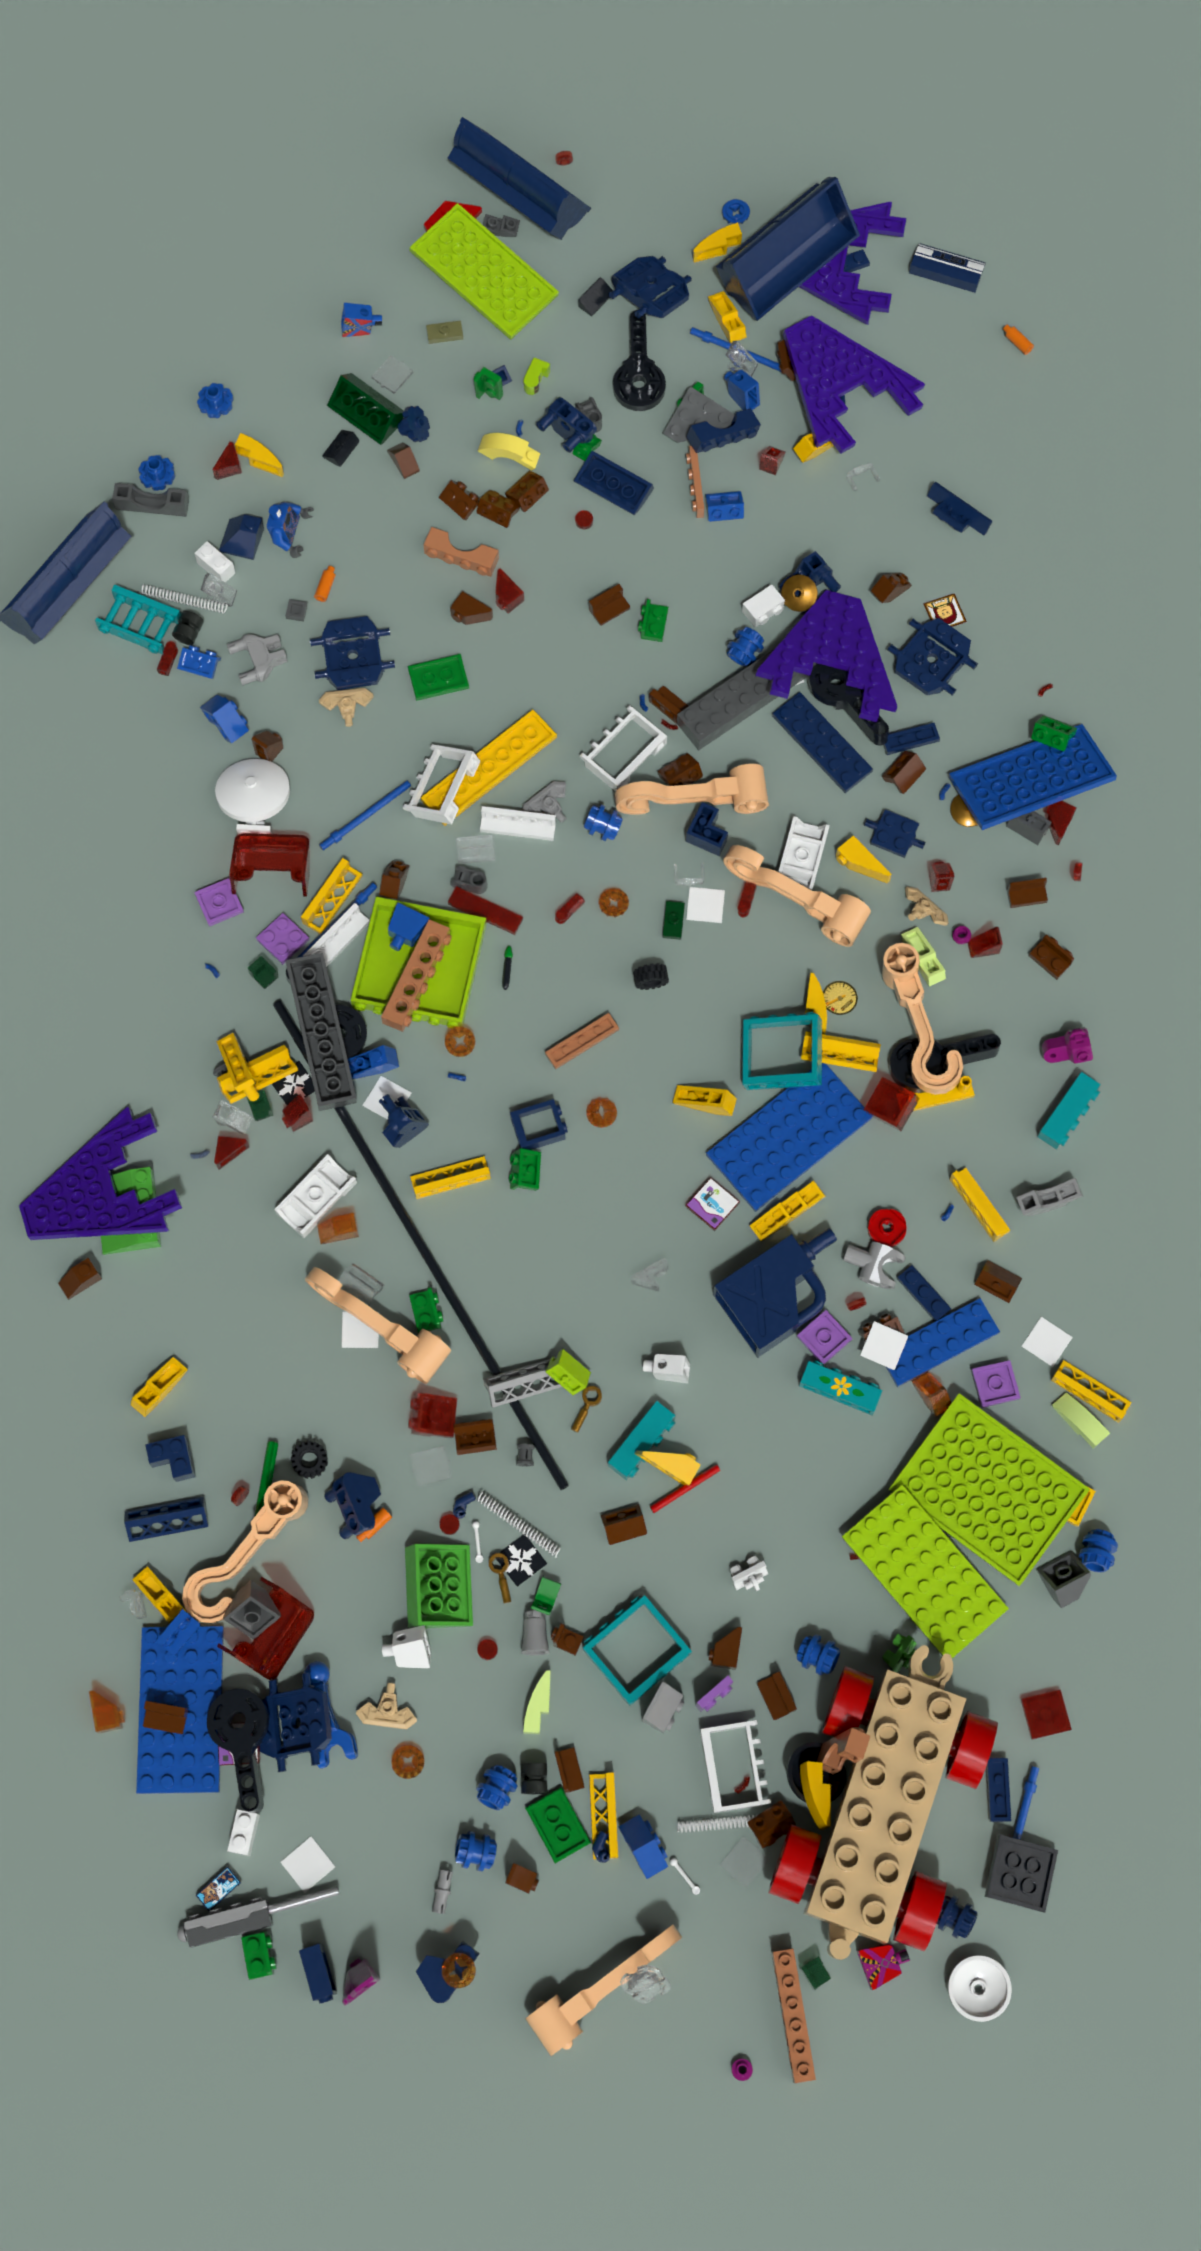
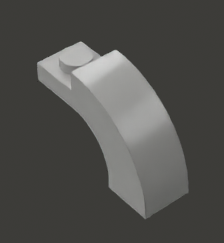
[1016,1178,1084,1216]

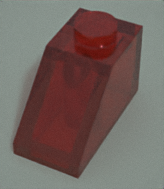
[496,568,524,614]
[1046,801,1077,845]
[929,862,955,892]
[281,1094,313,1132]

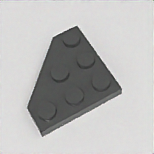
[662,386,735,443]

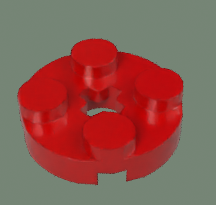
[867,1209,907,1247]

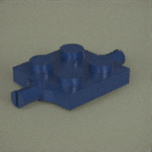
[864,810,926,858]

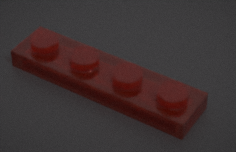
[448,886,523,935]

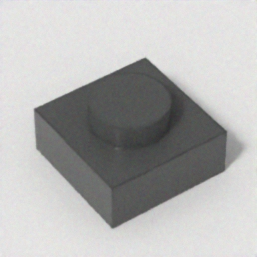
[285,599,308,622]

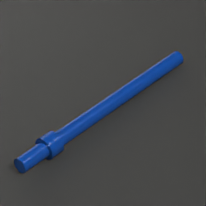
[690,327,781,372]
[319,781,411,851]
[297,883,377,958]
[1013,1766,1039,1840]

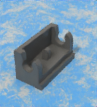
[1006,811,1052,845]

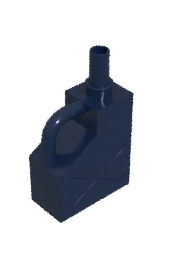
[713,1228,837,1358]

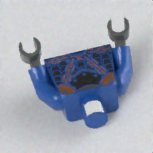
[267,502,314,558]

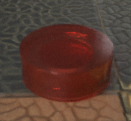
[555,151,573,166]
[575,511,593,530]
[1073,862,1083,882]
[846,1297,867,1311]
[231,1486,249,1506]
[439,1514,460,1535]
[477,1639,498,1661]

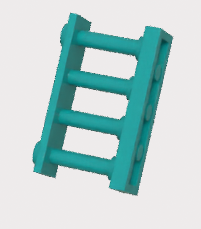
[95,584,181,655]

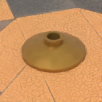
[781,575,818,612]
[950,795,978,827]

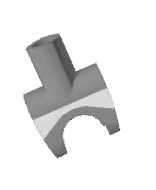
[843,1242,906,1289]

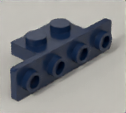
[927,482,992,535]

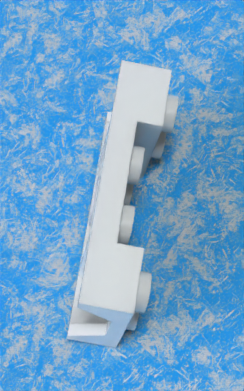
[778,816,830,891]
[274,1154,357,1238]

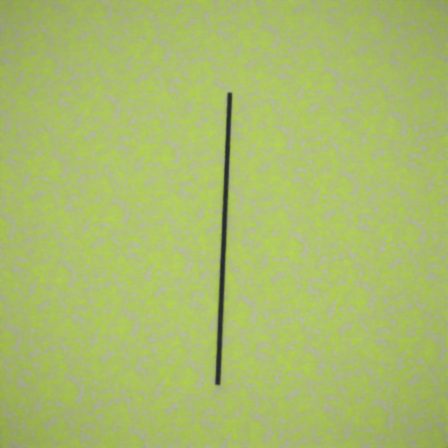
[273,1000,569,1490]

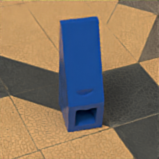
[348,1045,399,1080]

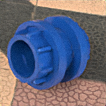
[727,627,764,667]
[584,804,623,841]
[1079,1529,1118,1573]
[797,1634,840,1675]
[476,1765,518,1810]
[455,1831,497,1872]

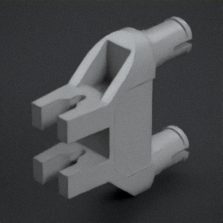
[227,634,287,686]

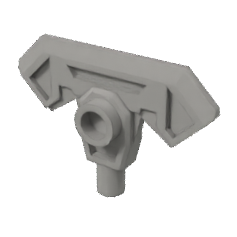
[523,781,567,823]

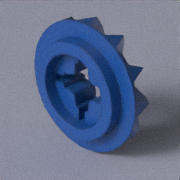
[722,199,750,224]

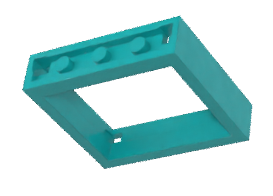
[743,1012,822,1090]
[583,1595,692,1706]

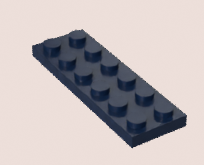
[772,692,873,793]

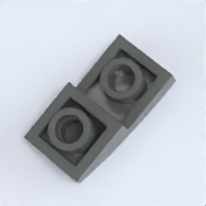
[483,214,520,237]

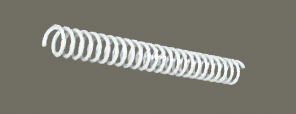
[140,584,228,614]
[477,1491,561,1558]
[677,1815,757,1833]

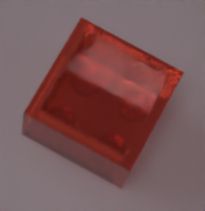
[864,1077,920,1132]

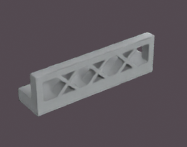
[483,1357,562,1408]

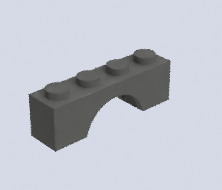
[112,483,189,517]

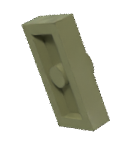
[426,321,464,344]

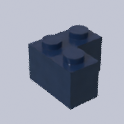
[686,802,728,856]
[145,1435,196,1482]

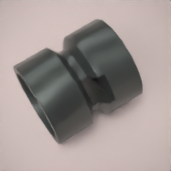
[172,610,204,645]
[521,1763,548,1794]

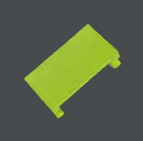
[545,1349,591,1395]

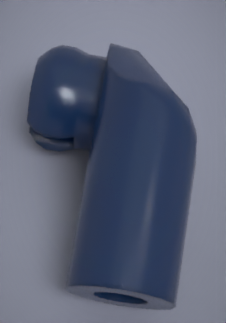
[453,1491,476,1519]
[592,1831,610,1863]

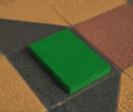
[408,654,469,701]
[525,1788,591,1864]

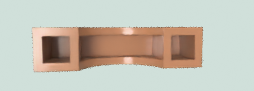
[424,527,499,577]
[817,1727,870,1775]

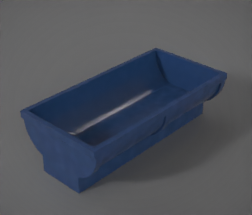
[447,117,591,240]
[716,177,860,321]
[0,501,131,644]

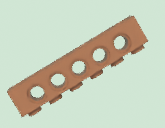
[381,920,452,1032]
[771,1949,816,2083]

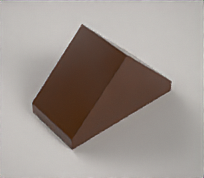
[387,442,420,479]

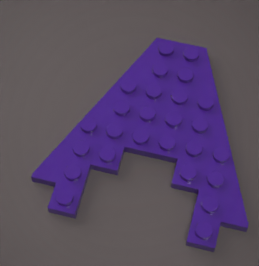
[799,202,907,325]
[783,315,925,454]
[755,590,897,722]
[19,1107,182,1240]

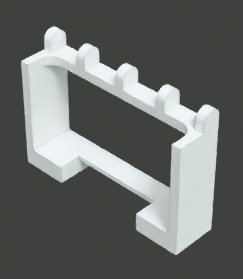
[580,706,667,792]
[403,744,480,824]
[700,1720,771,1813]

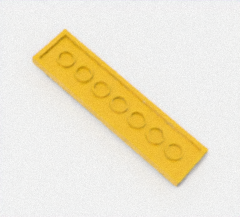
[421,710,557,826]

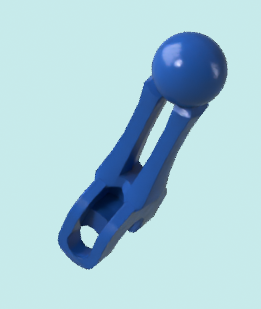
[304,1661,358,1769]

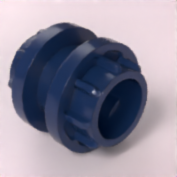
[937,1895,978,1939]

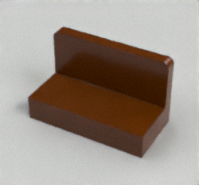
[589,584,630,626]
[649,686,689,724]
[882,751,926,794]
[1007,878,1048,908]
[974,1260,1022,1303]
[600,1504,647,1545]
[757,1671,797,1720]
[143,1701,188,1734]
[554,1747,585,1794]

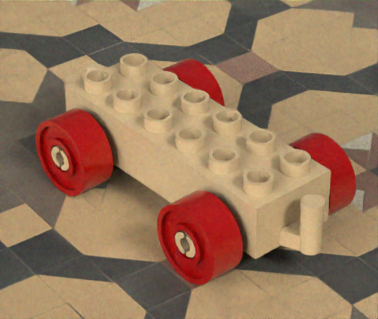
[768,1645,998,1960]

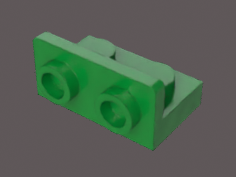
[473,367,503,400]
[638,599,669,642]
[1031,715,1077,751]
[509,1148,541,1191]
[409,1287,444,1333]
[241,1932,277,1980]

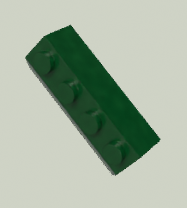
[327,373,403,445]

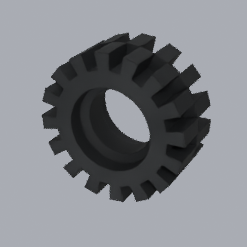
[633,963,669,990]
[291,1441,328,1479]

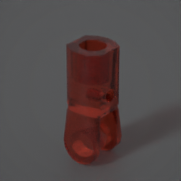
[156,641,178,676]
[738,882,757,918]
[555,893,585,924]

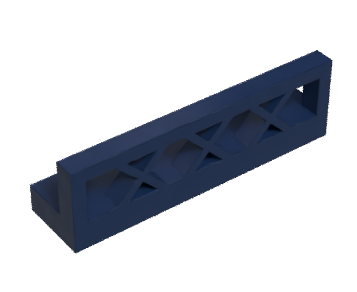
[124,1496,208,1542]

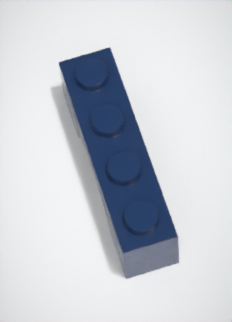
[686,408,761,453]

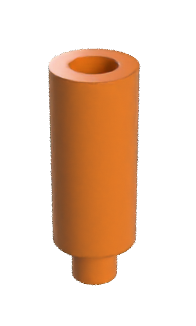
[1003,324,1034,355]
[314,566,336,602]
[356,1507,392,1542]

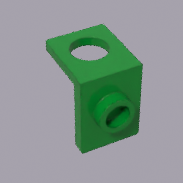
[531,1576,561,1615]

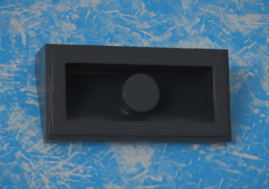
[578,277,613,317]
[322,430,359,467]

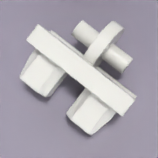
[236,821,272,846]
[730,1556,768,1592]

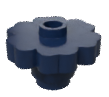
[398,406,430,442]

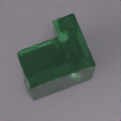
[247,956,279,989]
[246,1090,274,1121]
[800,1956,830,1990]

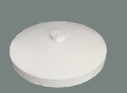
[215,759,290,822]

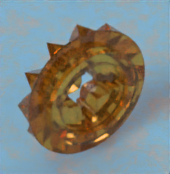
[599,888,629,918]
[445,1026,475,1057]
[587,1097,617,1128]
[392,1745,424,1779]
[442,1953,476,1988]

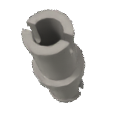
[432,1869,453,1914]

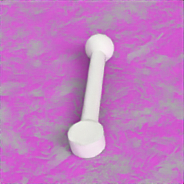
[472,1521,483,1563]
[670,1858,700,1895]

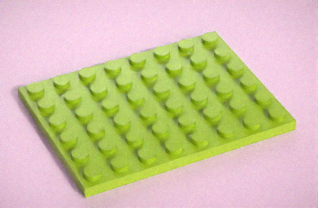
[889,1393,1090,1587]

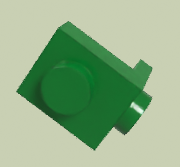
[573,435,602,461]

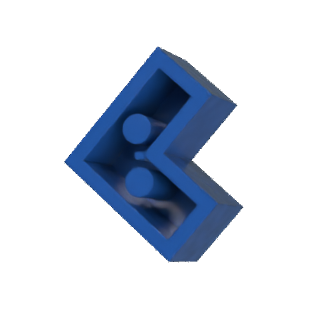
[200,695,249,743]
[618,1814,668,1879]

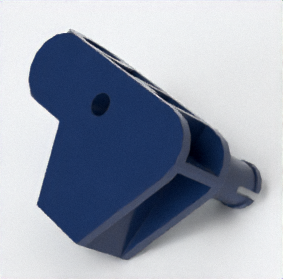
[536,397,597,453]
[779,551,841,613]
[379,1094,429,1148]
[324,1472,381,1539]
[415,1941,480,2003]

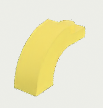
[478,433,540,471]

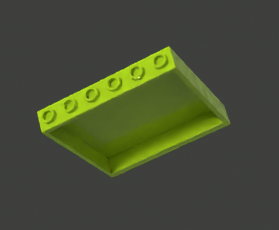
[350,897,487,1029]

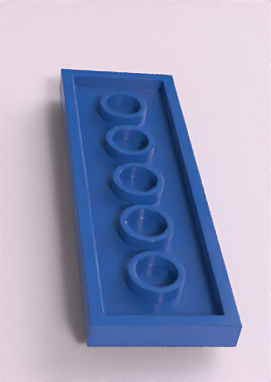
[885,1298,1000,1387]

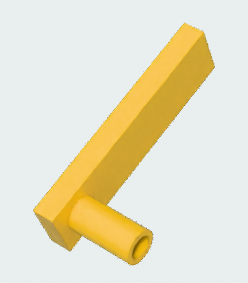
[216,1033,260,1101]
[895,1076,975,1114]

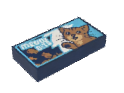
[196,1867,241,1911]

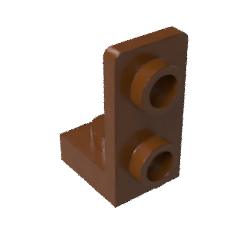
[551,1623,584,1656]

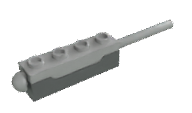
[177,1887,339,1948]

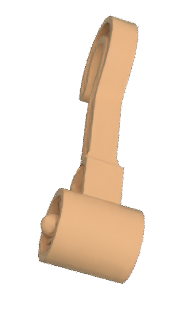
[614,764,769,815]
[723,845,871,947]
[882,943,963,1095]
[305,1267,451,1384]
[182,1480,309,1623]
[525,1924,682,2056]

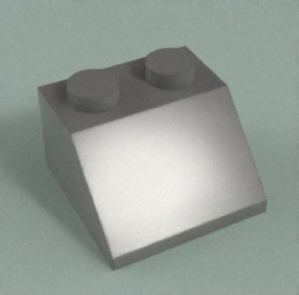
[642,1681,685,1734]

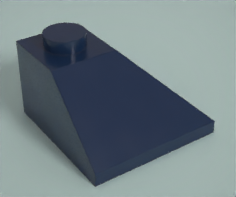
[219,514,264,560]

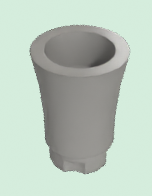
[521,1610,549,1655]

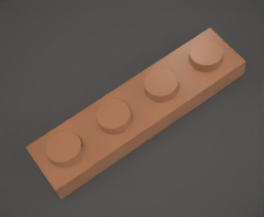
[686,446,704,518]
[545,1013,619,1070]

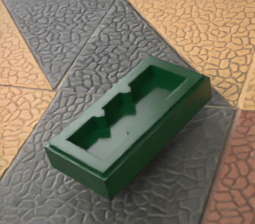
[663,901,685,940]

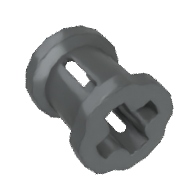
[516,1444,535,1467]

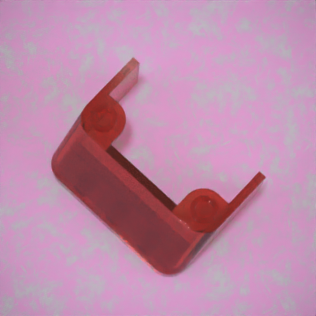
[229,833,310,897]
[217,1577,314,1680]

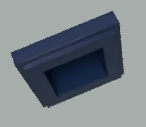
[492,365,512,386]

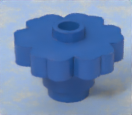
[197,383,234,418]
[138,455,175,491]

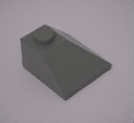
[1037,1551,1091,1608]
[223,1580,281,1640]

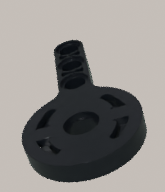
[613,310,666,411]
[809,663,889,746]
[286,969,367,1060]
[889,1034,1001,1093]
[207,1689,269,1813]

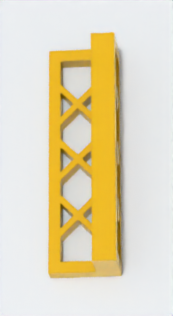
[301,858,363,934]
[801,1031,881,1072]
[217,1045,298,1104]
[410,1156,491,1199]
[949,1168,1010,1242]
[1051,1360,1132,1423]
[589,1772,618,1860]

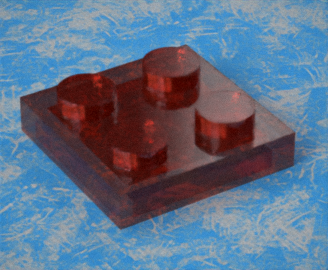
[1021,1689,1072,1740]

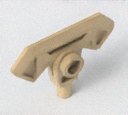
[319,688,374,727]
[905,886,949,926]
[356,1683,417,1730]

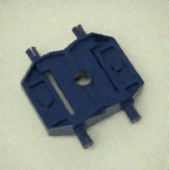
[609,256,692,318]
[310,616,395,690]
[887,618,978,696]
[259,1673,332,1772]

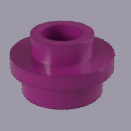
[952,926,971,944]
[732,2059,753,2081]

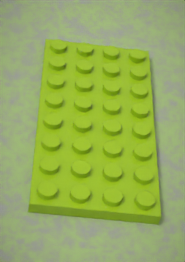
[410,203,559,340]
[842,1485,1009,1658]

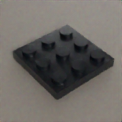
[984,1834,1058,1913]

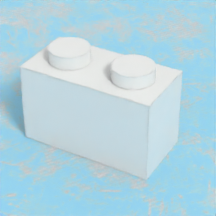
[194,542,235,585]
[742,585,785,627]
[227,1809,260,1856]

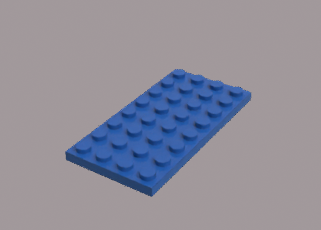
[949,724,1117,830]
[706,1063,873,1212]
[136,1626,224,1794]

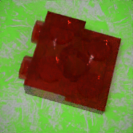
[408,1393,457,1438]

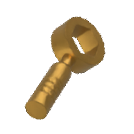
[571,1386,602,1433]
[489,1553,511,1604]

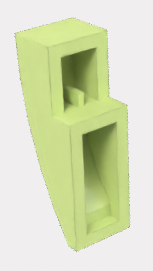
[901,927,946,987]
[1051,1393,1110,1449]
[523,1670,551,1734]

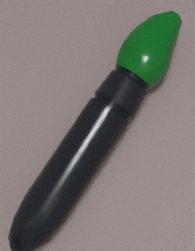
[502,946,513,990]

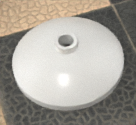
[948,1956,1012,2022]

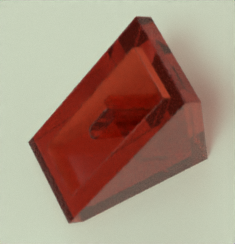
[212,441,242,480]
[759,446,786,475]
[968,926,1003,958]
[214,1136,249,1170]

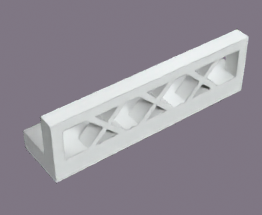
[480,806,556,841]
[303,903,370,968]

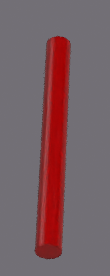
[650,1464,720,1513]

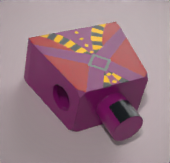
[857,1945,910,1990]

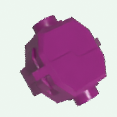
[1042,1027,1093,1064]

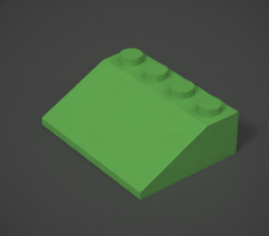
[101,1167,161,1255]
[405,1544,473,1629]

